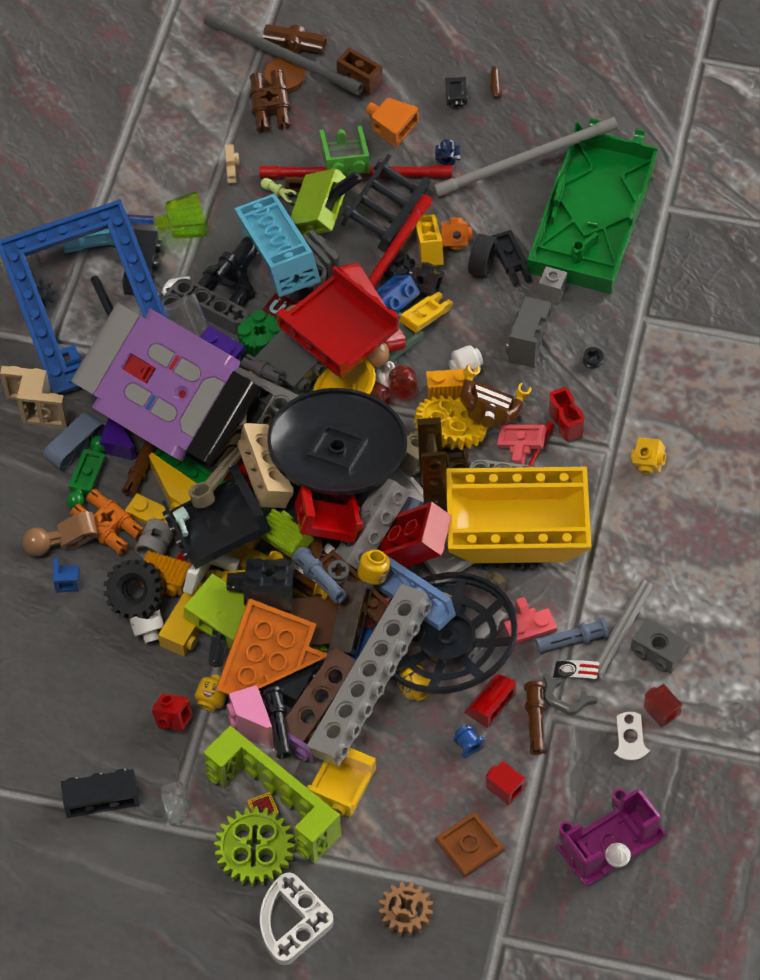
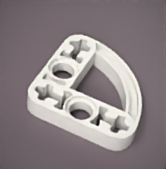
[260,873,334,965]

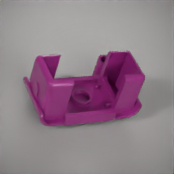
[555,789,666,886]

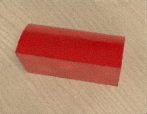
[464,674,516,728]

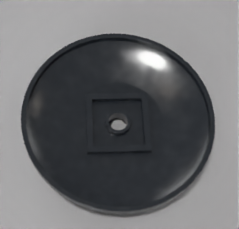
[267,388,407,495]

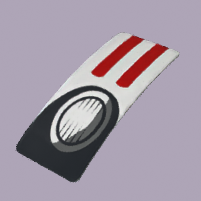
[553,660,599,679]

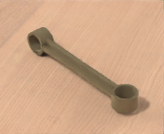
[189,413,273,508]

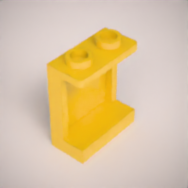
[307,748,376,818]

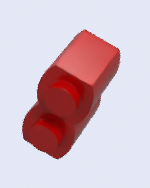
[549,387,584,442]

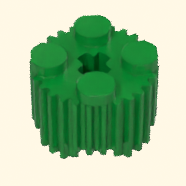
[238,310,281,360]

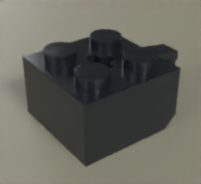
[226,558,294,610]

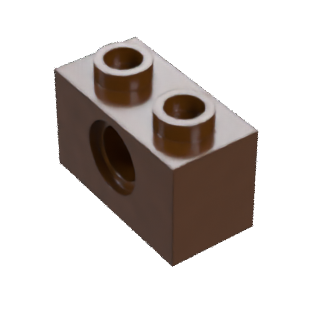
[336,48,383,95]

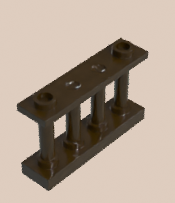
[417,417,447,512]

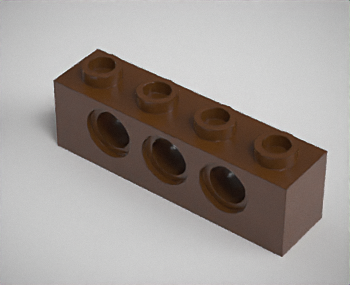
[285,647,356,744]

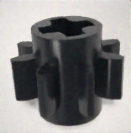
[36,279,58,308]

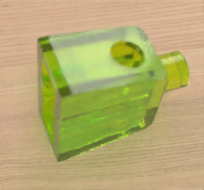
[154,191,207,239]

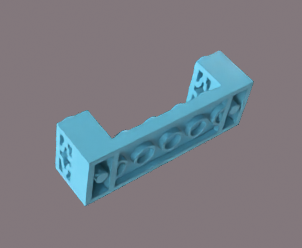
[234,193,321,297]

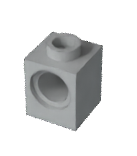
[538,266,567,304]

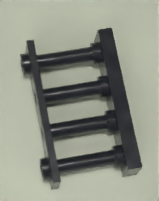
[341,154,431,252]

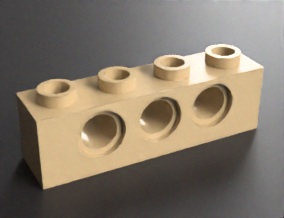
[235,423,293,508]

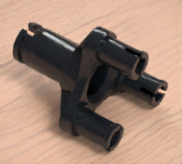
[197,236,259,306]

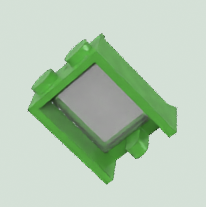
[319,126,370,176]

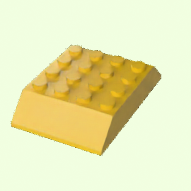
[446,467,591,563]

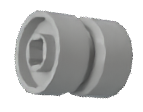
[134,519,173,559]

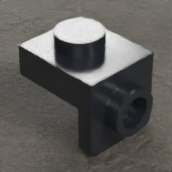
[445,77,468,107]

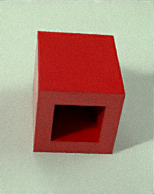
[486,761,525,806]

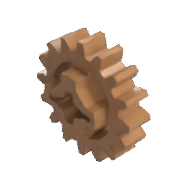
[379,882,433,937]

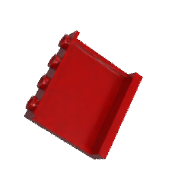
[276,265,399,379]

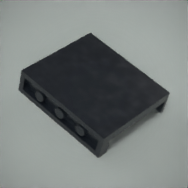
[162,463,272,570]

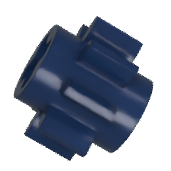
[435,139,460,165]

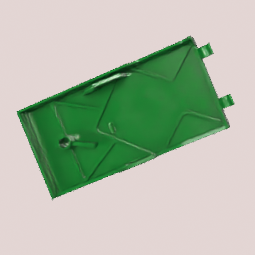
[527,118,658,294]

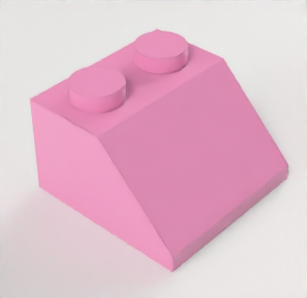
[226,685,274,750]

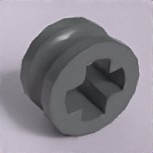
[328,560,349,585]

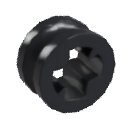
[583,347,604,369]

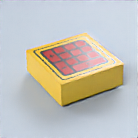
[247,792,279,816]

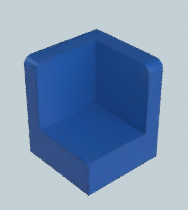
[53,557,79,593]

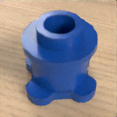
[453,725,485,758]

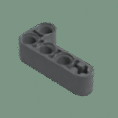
[161,278,248,336]

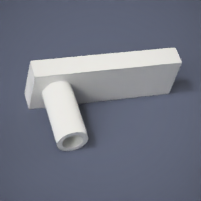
[183,555,241,595]

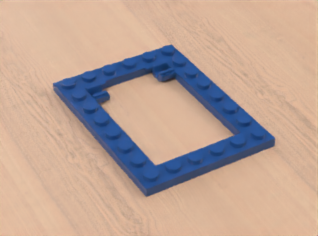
[0,199,167,395]

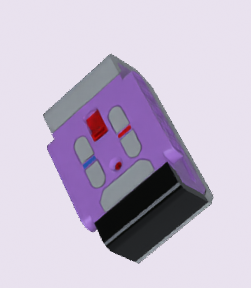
[71,302,275,468]

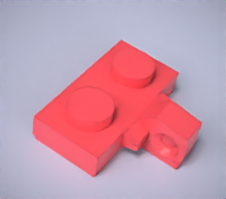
[497,425,546,465]
[504,597,557,645]

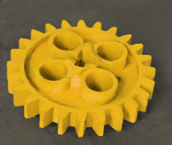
[414,395,488,450]

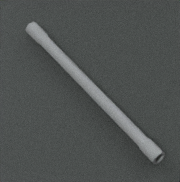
[434,117,618,197]

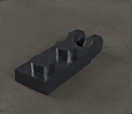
[492,230,532,286]

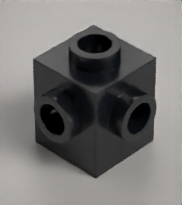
[408,262,445,295]

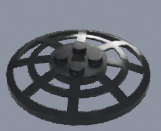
[375,572,518,694]

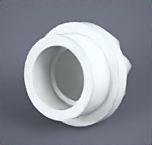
[605,843,630,868]

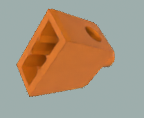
[366,98,419,148]

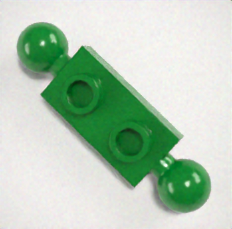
[66,435,106,509]

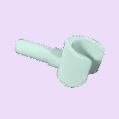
[173,507,190,537]

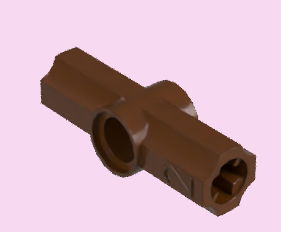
[263,24,327,53]

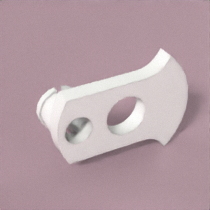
[613,712,650,761]

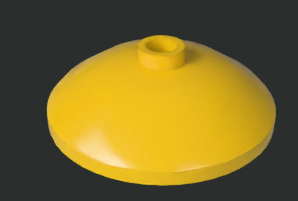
[313,359,376,394]

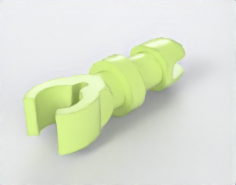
[261,178,298,204]

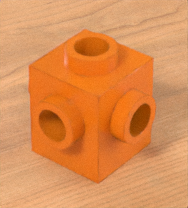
[441,217,472,249]

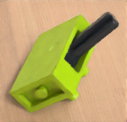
[290,168,362,236]
[183,573,245,668]

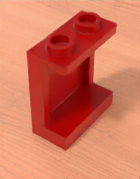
[295,486,363,543]

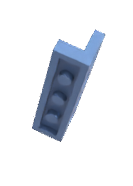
[372,556,456,631]

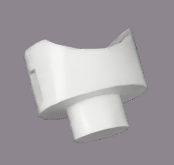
[129,610,164,643]

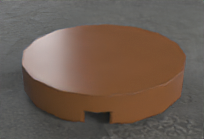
[264,58,306,93]

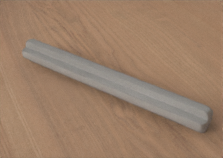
[595,580,652,678]

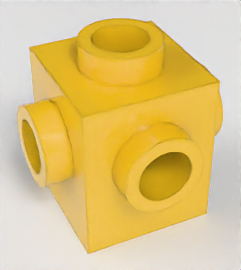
[631,437,666,475]

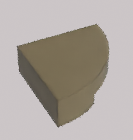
[486,571,506,592]

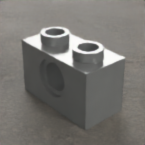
[631,618,688,674]

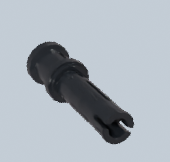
[262,686,292,760]

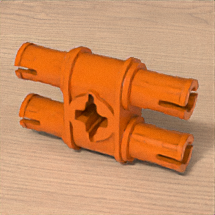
[70,489,144,556]

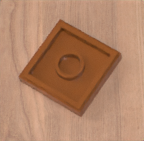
[435,811,505,878]

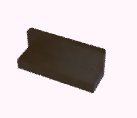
[329,581,373,656]

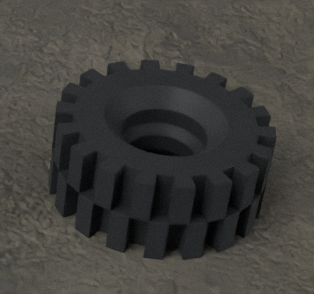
[103,559,167,619]

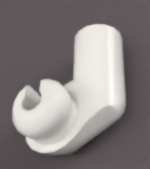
[375,361,395,394]

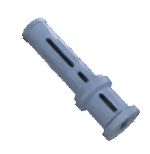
[292,547,347,604]
[535,617,609,653]

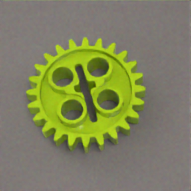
[214,806,295,887]

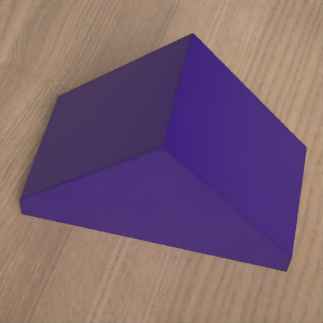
[99,418,136,460]

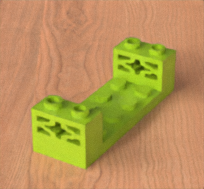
[203,726,341,863]

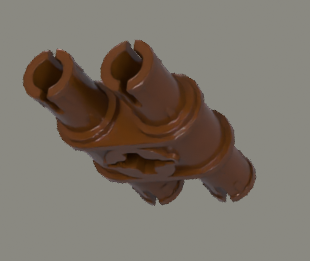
[249,69,291,133]

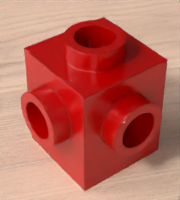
[152,693,193,731]

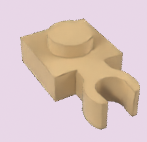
[225,144,239,183]

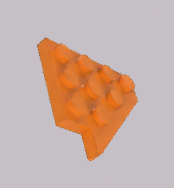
[215,599,327,695]

